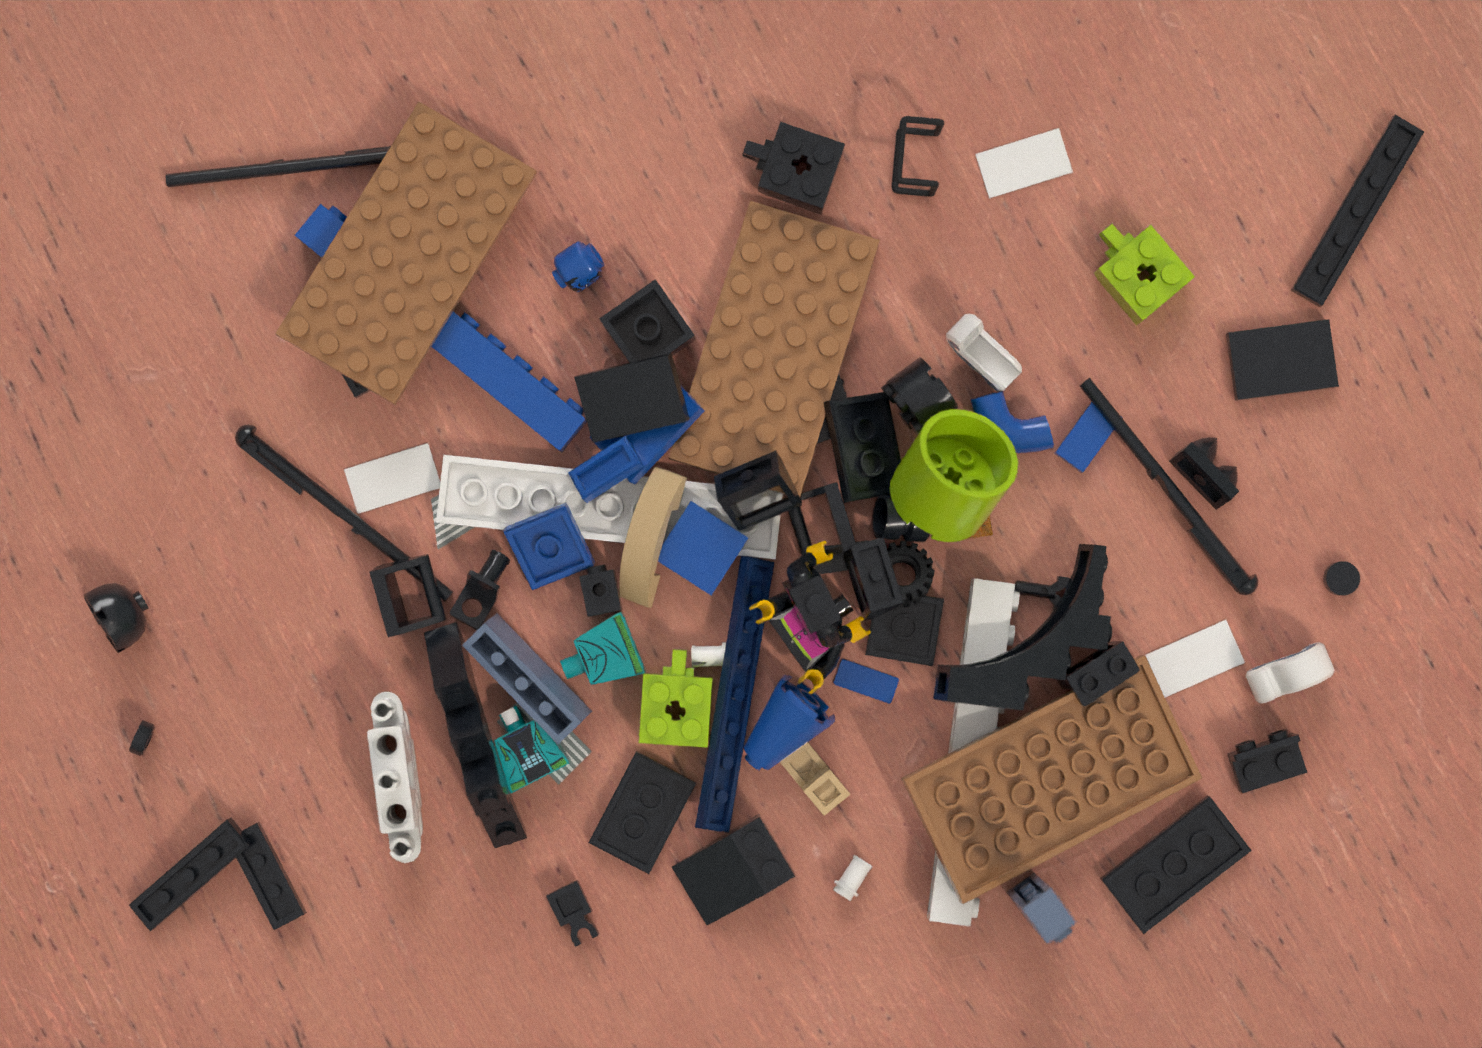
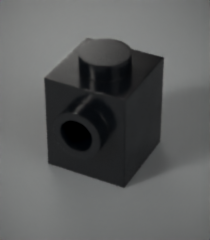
[579,564,623,617]

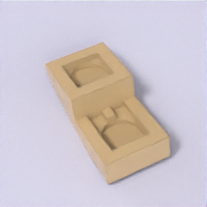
[780,743,850,816]

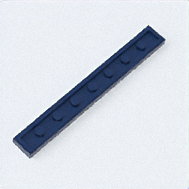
[695,556,775,833]

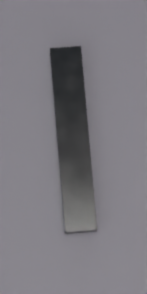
[1291,115,1424,307]

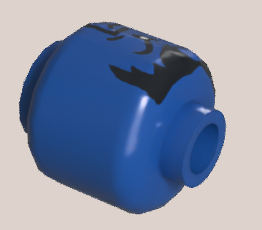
[552,241,605,292]

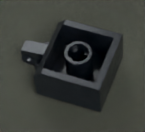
[742,122,845,215]

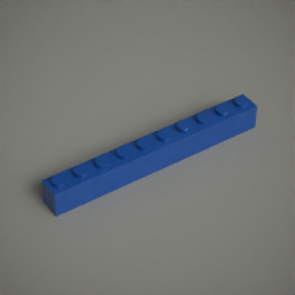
[295,204,587,453]

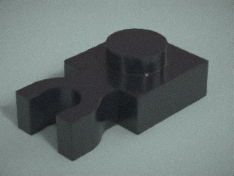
[546,880,599,947]

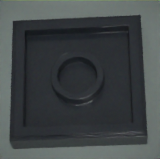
[865,596,944,666]

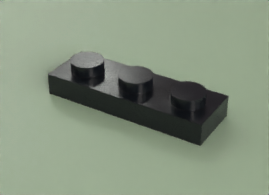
[237,822,307,930]

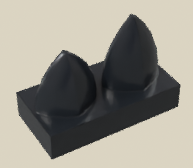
[1169,438,1239,510]

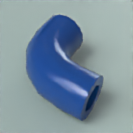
[970,391,1054,453]

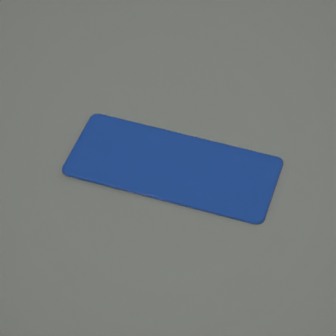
[834,659,899,704]

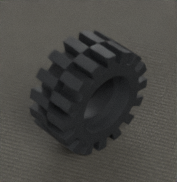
[887,541,934,607]

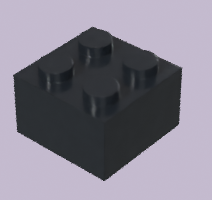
[599,279,696,363]

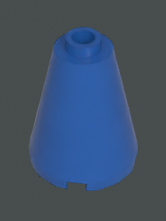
[744,675,836,770]

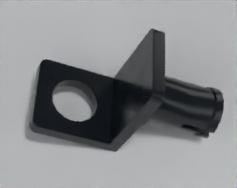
[450,550,510,630]

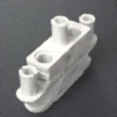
[367,692,423,863]

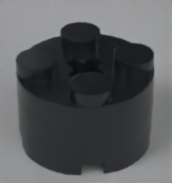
[881,357,958,436]

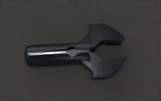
[1014,576,1070,610]

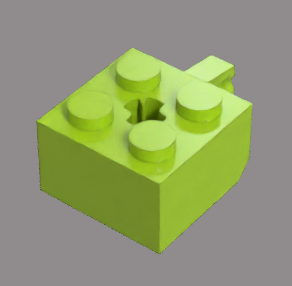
[1094,224,1195,325]
[639,649,713,748]

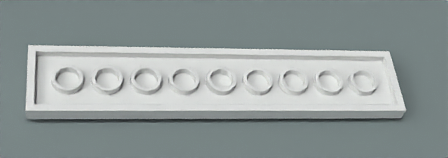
[436,455,783,559]

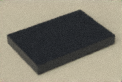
[1226,319,1339,401]
[574,353,690,443]
[824,392,901,503]
[588,751,697,874]

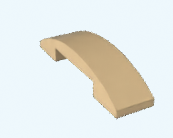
[619,467,687,608]

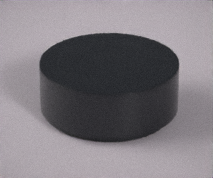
[1323,561,1360,596]
[129,720,155,756]

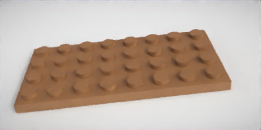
[275,102,537,406]
[669,201,880,497]
[901,655,1202,904]

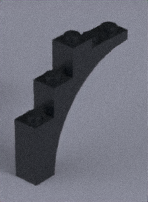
[933,544,1112,710]
[424,622,527,848]

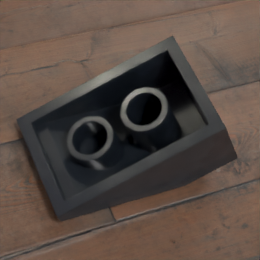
[672,814,795,925]

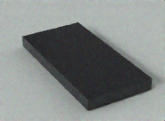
[1100,795,1252,934]

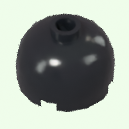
[83,583,149,653]

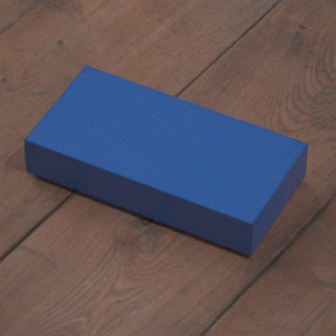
[1054,401,1123,473]
[568,436,644,503]

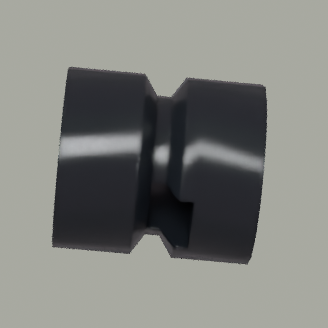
[872,494,930,543]

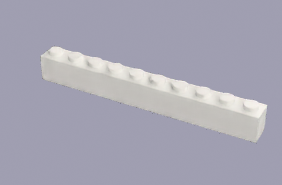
[927,578,1020,926]

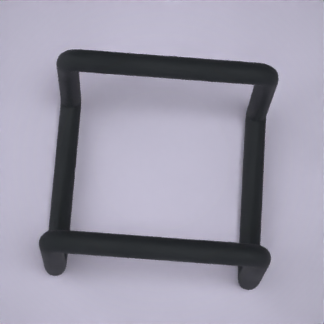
[892,116,944,197]

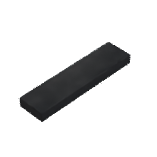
[129,818,253,931]

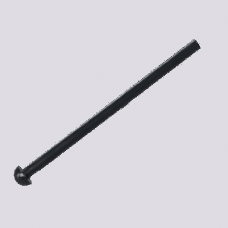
[165,146,391,188]
[1079,378,1258,595]
[235,425,453,602]

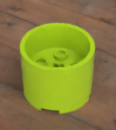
[890,409,1018,542]

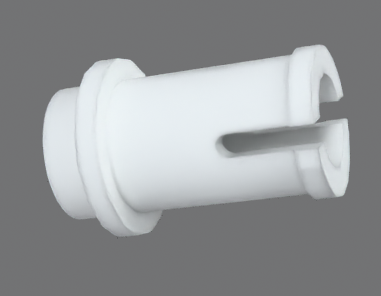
[691,642,726,668]
[833,855,873,901]

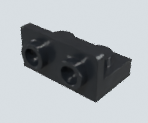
[1056,641,1140,706]
[1227,729,1307,793]

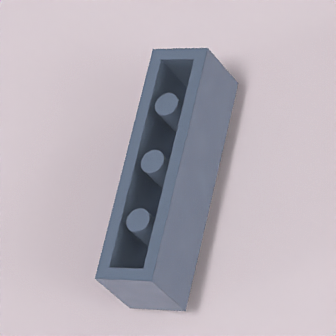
[462,613,592,744]
[1007,873,1076,944]

